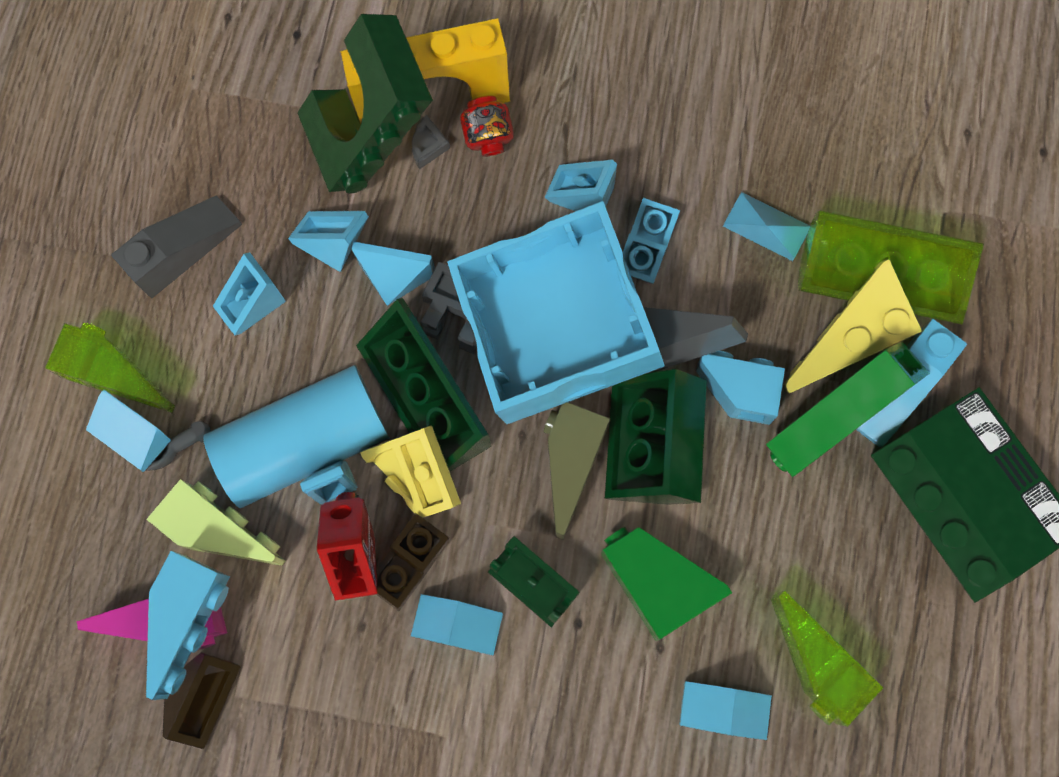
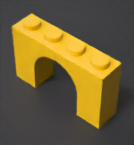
[340,18,510,124]

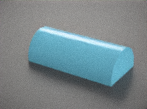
[203,365,389,508]

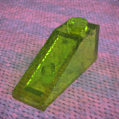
[45,323,175,413]
[770,591,883,727]

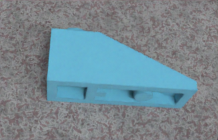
[856,319,967,448]

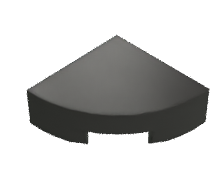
[412,115,450,169]

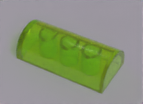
[798,211,984,324]

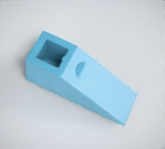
[146,551,230,700]

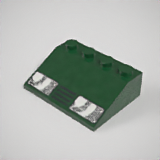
[871,387,1059,603]

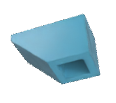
[696,351,785,425]

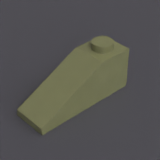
[543,402,610,540]

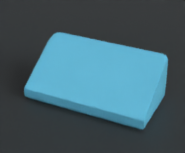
[86,390,171,472]

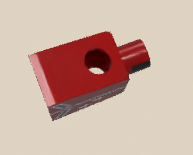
[317,492,378,601]

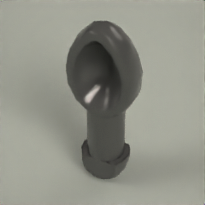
[145,421,211,471]

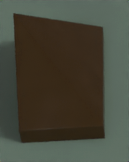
[163,652,241,749]

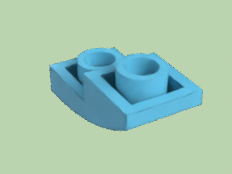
[623,198,680,284]

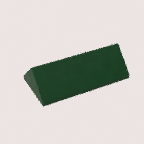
[356,298,492,472]

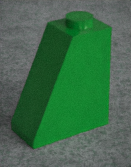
[601,527,732,641]

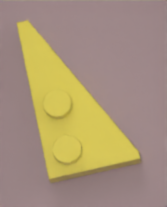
[783,260,922,394]

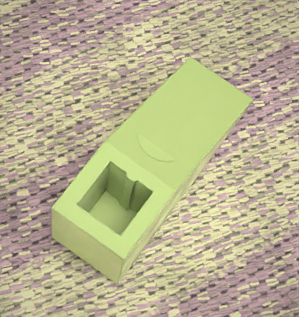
[147,479,286,566]

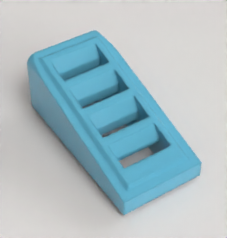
[300,461,358,504]

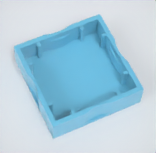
[447,201,665,424]

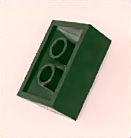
[604,369,707,505]

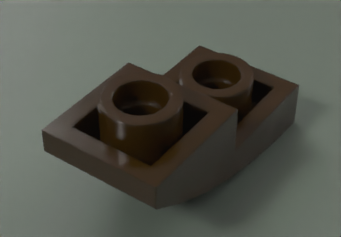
[376,513,449,611]

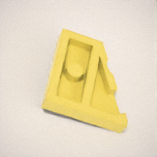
[360,425,461,518]

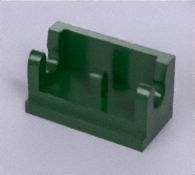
[488,536,580,628]

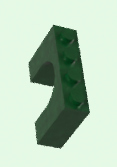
[297,14,433,194]

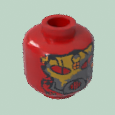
[460,96,514,157]

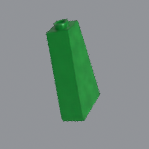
[766,341,930,478]

